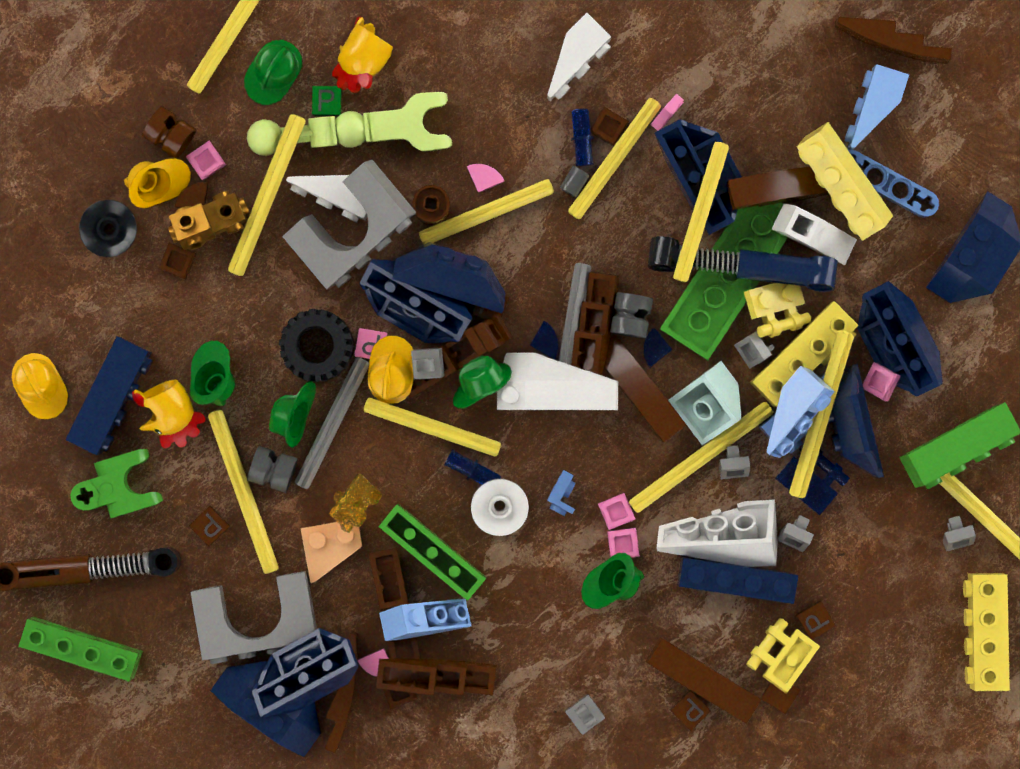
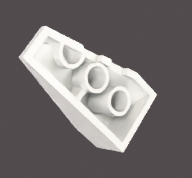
[497,352,618,410]
[657,500,778,567]

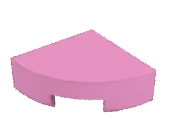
[651,94,684,131]
[467,164,505,193]
[357,648,389,677]

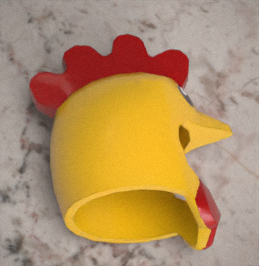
[332,16,393,93]
[132,380,206,449]

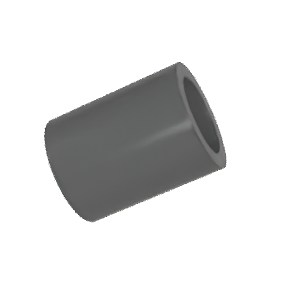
[559,166,590,198]

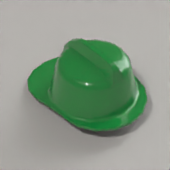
[244,40,302,105]
[190,341,235,406]
[453,356,512,409]
[269,381,316,448]
[581,553,645,609]

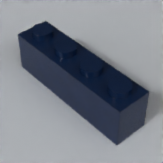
[65,336,153,455]
[677,556,798,604]

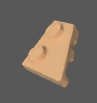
[301,518,363,583]

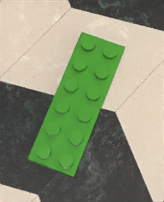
[659,203,788,361]

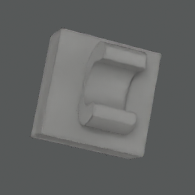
[734,331,774,369]
[411,348,445,379]
[719,445,750,480]
[777,515,814,552]
[943,516,976,552]
[565,694,605,735]

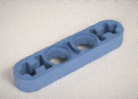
[848,149,939,218]

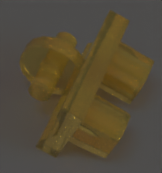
[329,473,382,533]

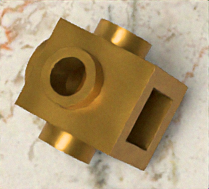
[202,191,250,235]
[168,203,216,251]

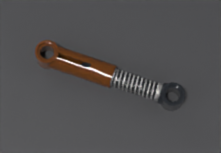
[0,547,181,591]

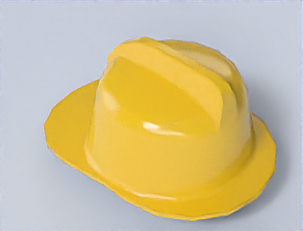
[124,158,191,208]
[368,336,414,404]
[11,353,68,420]

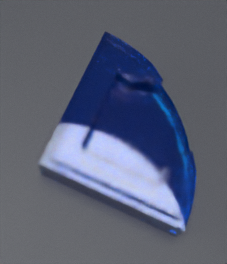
[530,321,558,360]
[643,328,672,368]

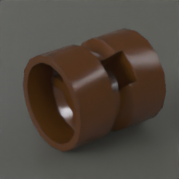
[142,106,196,159]
[412,185,451,226]

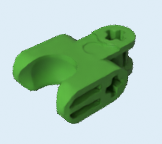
[71,449,163,518]

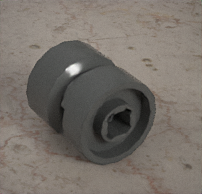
[610,292,653,339]
[247,446,298,493]

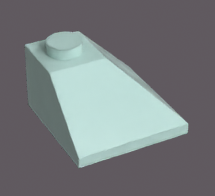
[668,361,741,446]

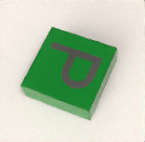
[312,86,342,116]

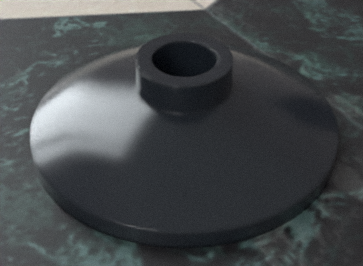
[79,200,137,257]

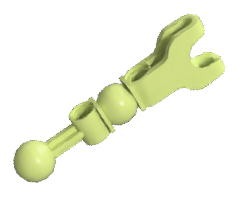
[247,92,452,156]

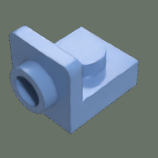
[547,470,576,516]

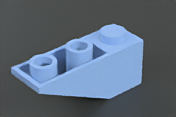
[844,64,909,150]
[766,366,835,458]
[379,599,471,641]

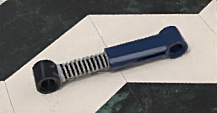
[648,236,838,292]

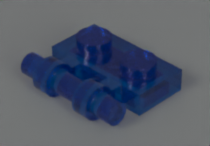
[775,443,850,516]

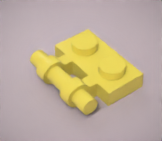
[744,283,811,338]
[746,618,820,693]

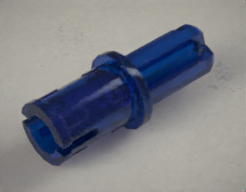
[571,108,594,166]
[444,449,501,485]

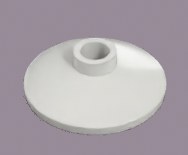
[471,479,529,536]

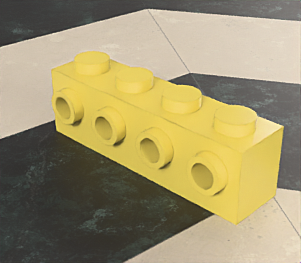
[797,122,893,241]
[750,301,859,407]
[963,573,1010,691]

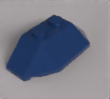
[654,119,742,235]
[926,191,1020,303]
[392,242,505,313]
[359,259,472,343]
[857,281,943,396]
[828,364,884,478]
[252,628,359,718]
[210,661,321,757]

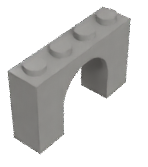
[282,160,417,290]
[191,571,317,664]

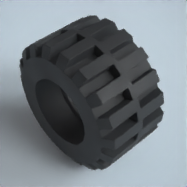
[279,309,354,382]

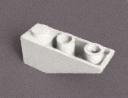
[547,13,611,101]
[286,175,367,222]
[772,203,857,265]

